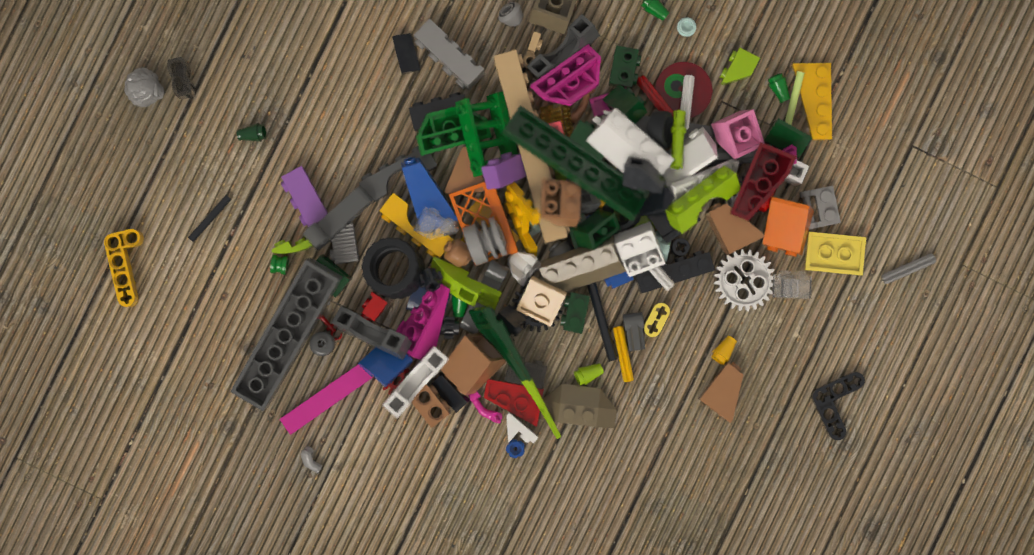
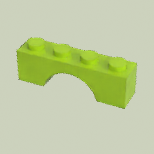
[666,165,741,234]

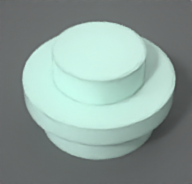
[677,17,696,37]

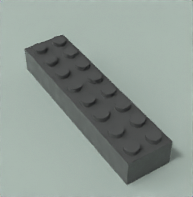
[230,257,343,411]

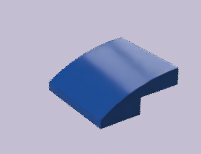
[358,347,413,388]

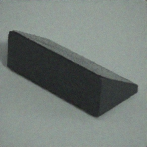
[392,33,420,75]
[641,187,675,217]
[432,373,470,413]

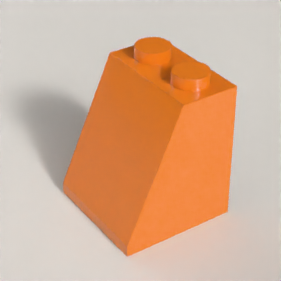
[762,197,814,257]

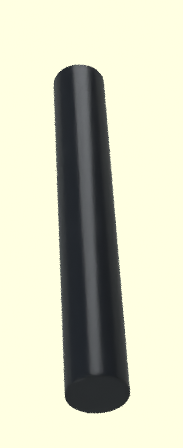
[188,195,232,242]

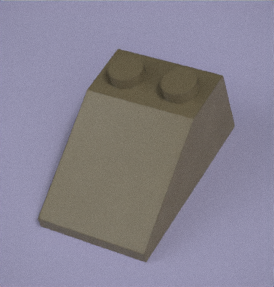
[529,0,576,34]

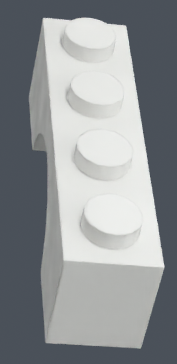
[382,346,449,418]

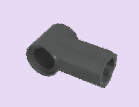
[623,312,645,351]

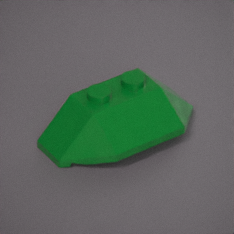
[416,106,492,156]

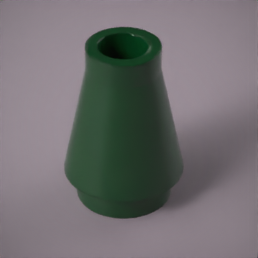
[237,123,267,142]

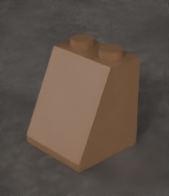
[705,203,764,255]
[440,332,506,396]

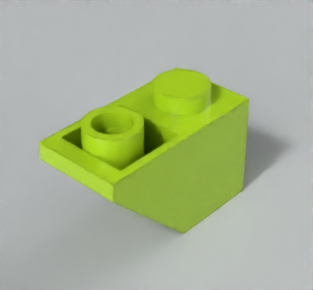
[719,48,760,86]

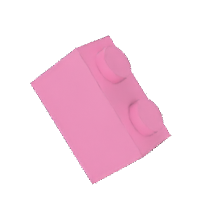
[711,109,765,159]

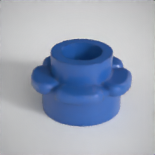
[506,439,525,458]

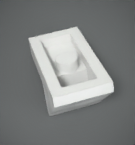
[506,412,538,444]

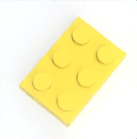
[804,232,866,276]

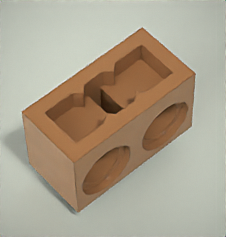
[411,384,450,428]

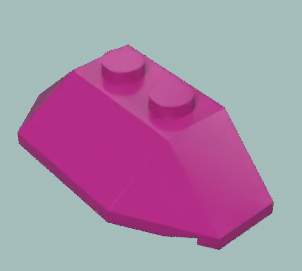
[530,45,601,106]

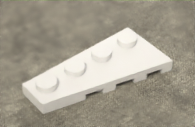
[669,159,739,205]

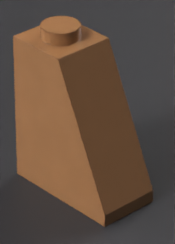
[445,146,484,195]
[698,362,743,423]

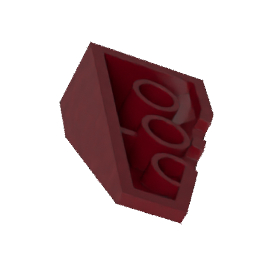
[730,142,797,221]

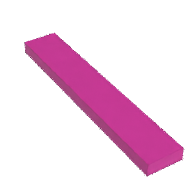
[279,364,374,435]

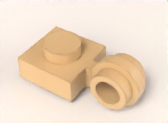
[523,32,543,69]

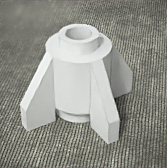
[507,251,541,287]

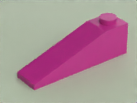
[396,284,450,360]

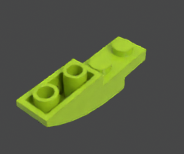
[430,256,502,310]

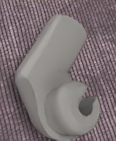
[300,446,323,474]

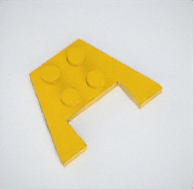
[504,182,540,257]

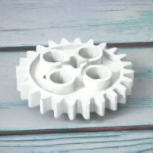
[713,249,776,311]

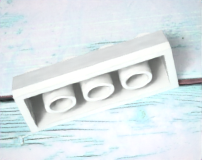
[586,108,674,175]

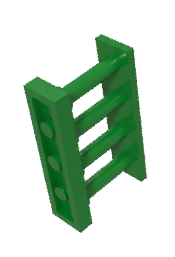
[455,92,518,177]

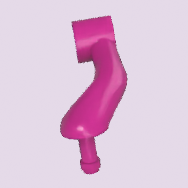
[468,391,502,424]

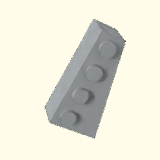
[414,19,485,90]

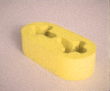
[644,303,670,337]

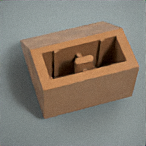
[540,179,581,227]

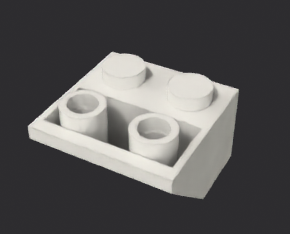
[614,222,666,277]

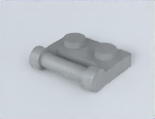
[799,186,841,230]

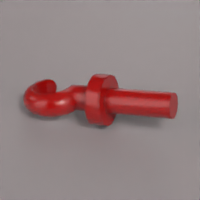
[320,315,342,340]

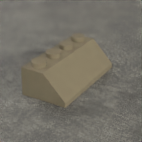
[539,236,626,292]

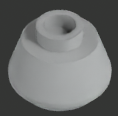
[498,2,523,27]

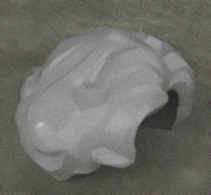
[124,68,164,107]

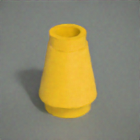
[711,336,737,365]

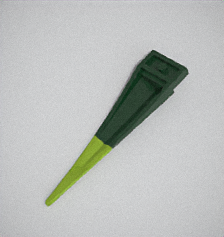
[468,306,561,439]

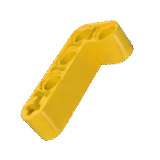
[104,229,144,307]

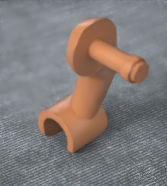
[563,88,596,123]

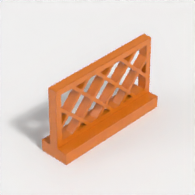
[449,181,518,266]

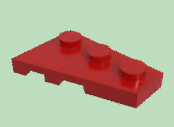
[484,379,544,427]

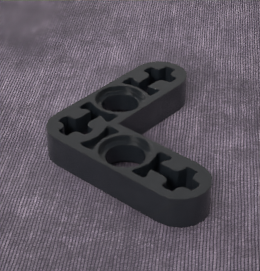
[811,372,865,440]

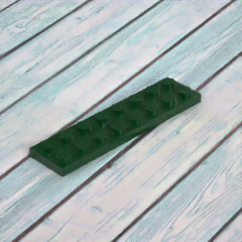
[502,105,650,221]

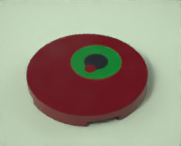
[655,62,712,118]

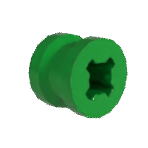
[270,255,289,275]

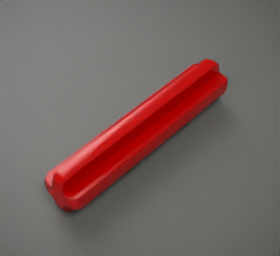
[637,75,673,115]

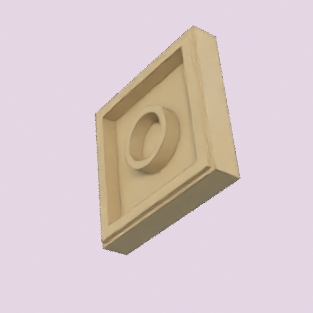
[516,276,567,327]

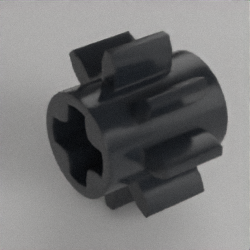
[418,267,443,292]
[440,316,460,339]

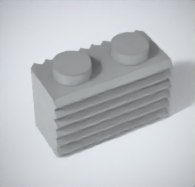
[330,222,360,264]

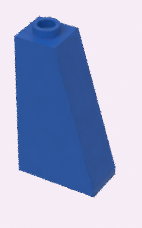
[401,157,458,232]

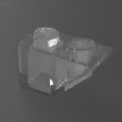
[413,207,459,240]

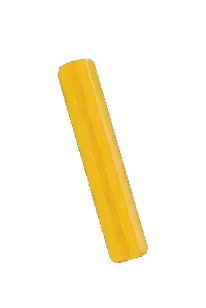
[613,326,634,382]

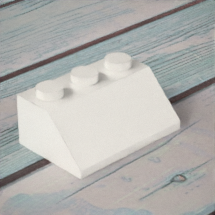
[662,127,718,190]

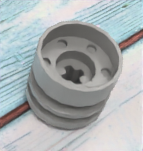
[462,217,507,266]

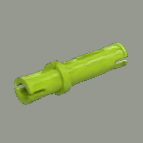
[670,110,686,169]

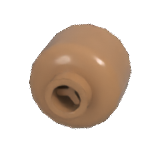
[443,239,472,267]

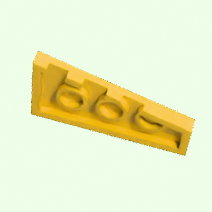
[792,63,832,140]

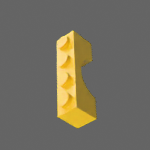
[379,193,454,258]

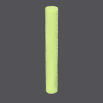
[785,71,804,125]

